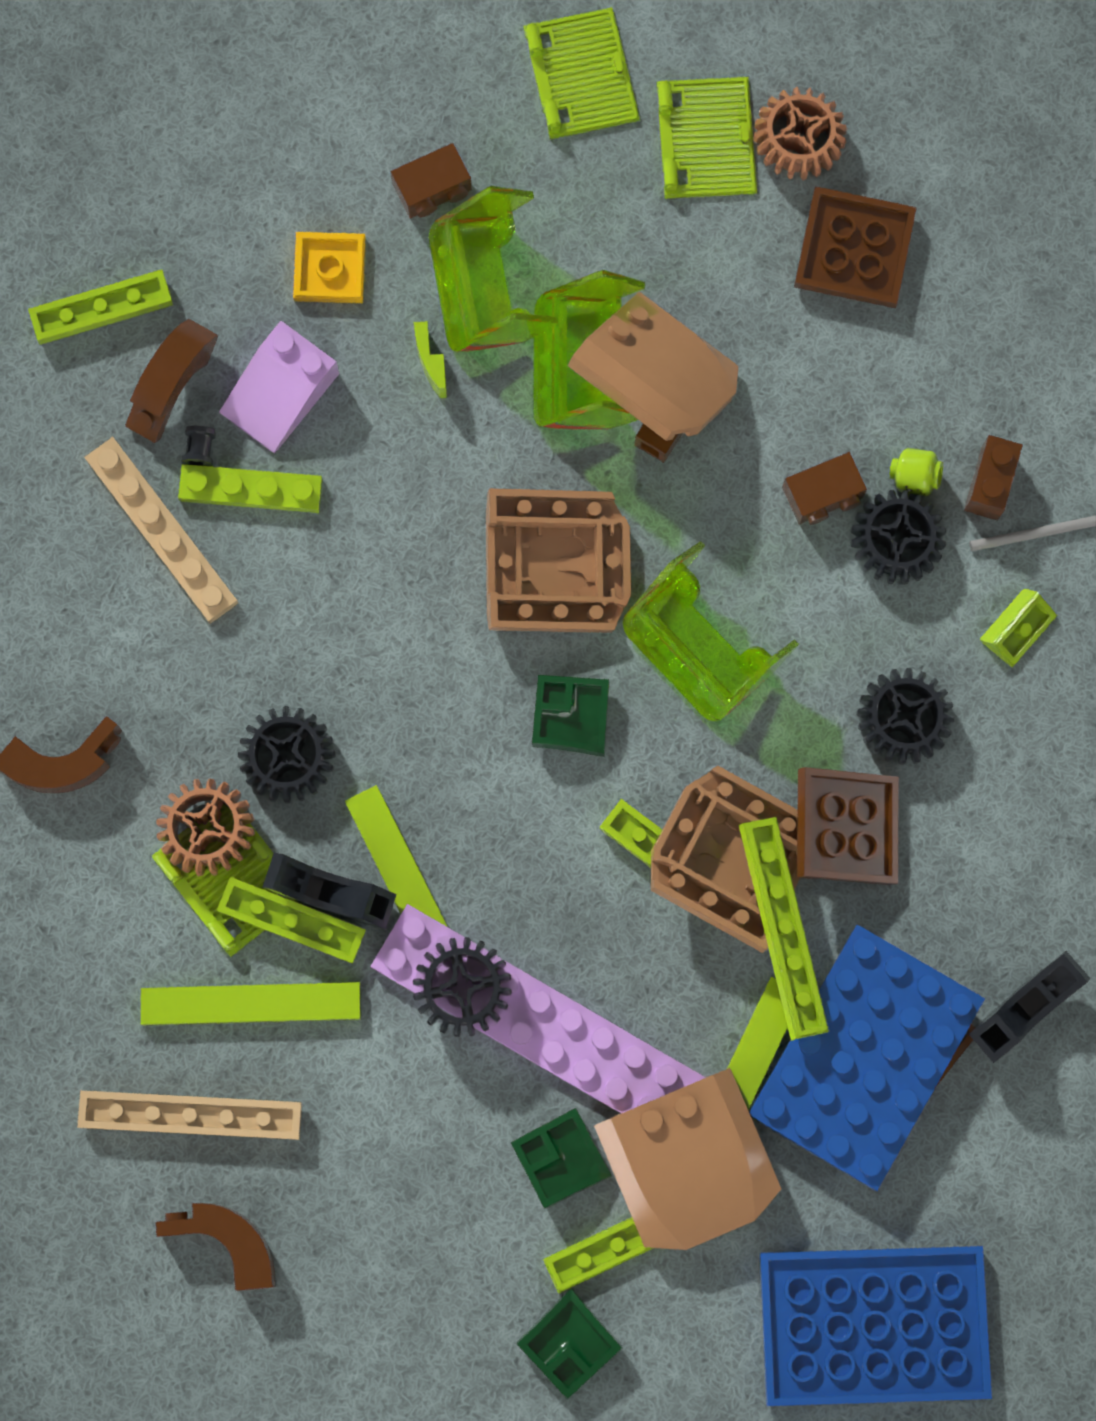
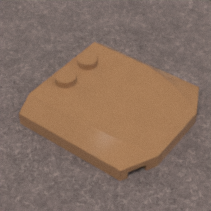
[567,292,739,441]
[486,488,631,633]
[651,765,800,953]
[594,1068,781,1250]

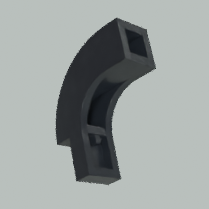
[263,852,397,929]
[969,951,1091,1063]

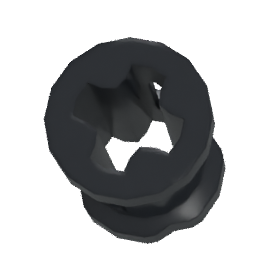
[181,425,216,467]

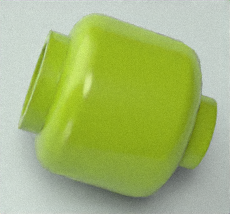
[889,448,944,496]

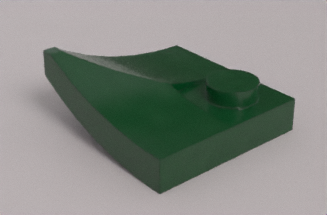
[532,675,610,757]
[510,1108,612,1210]
[517,1288,622,1400]

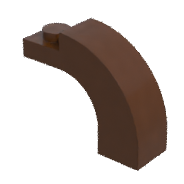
[125,319,219,443]
[0,716,122,794]
[156,1203,276,1291]

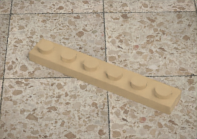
[84,437,238,624]
[77,1090,302,1140]

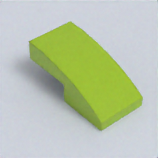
[414,321,447,398]

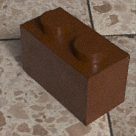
[390,143,472,219]
[964,435,1023,521]
[782,452,867,525]

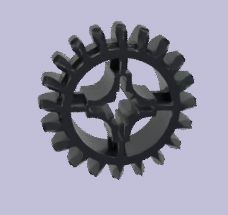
[850,490,946,585]
[856,668,954,765]
[238,706,336,804]
[413,937,512,1037]

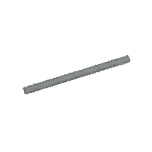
[969,515,1096,552]

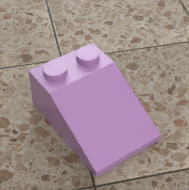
[219,321,339,454]

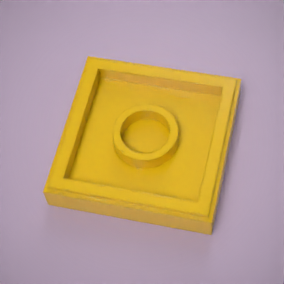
[293,232,366,303]

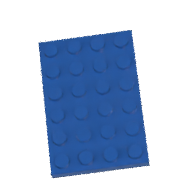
[749,924,985,1191]
[759,1246,992,1406]

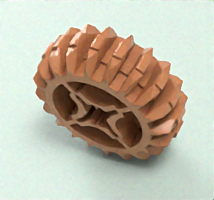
[753,87,847,181]
[156,778,255,876]

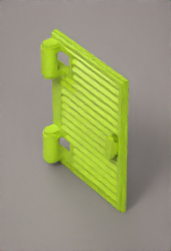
[523,7,640,140]
[656,77,757,199]
[151,804,278,957]

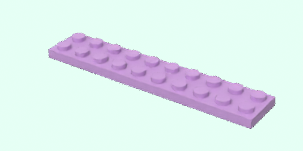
[370,904,706,1114]

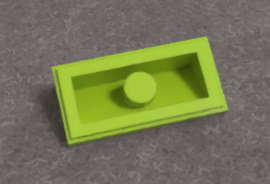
[980,589,1058,667]

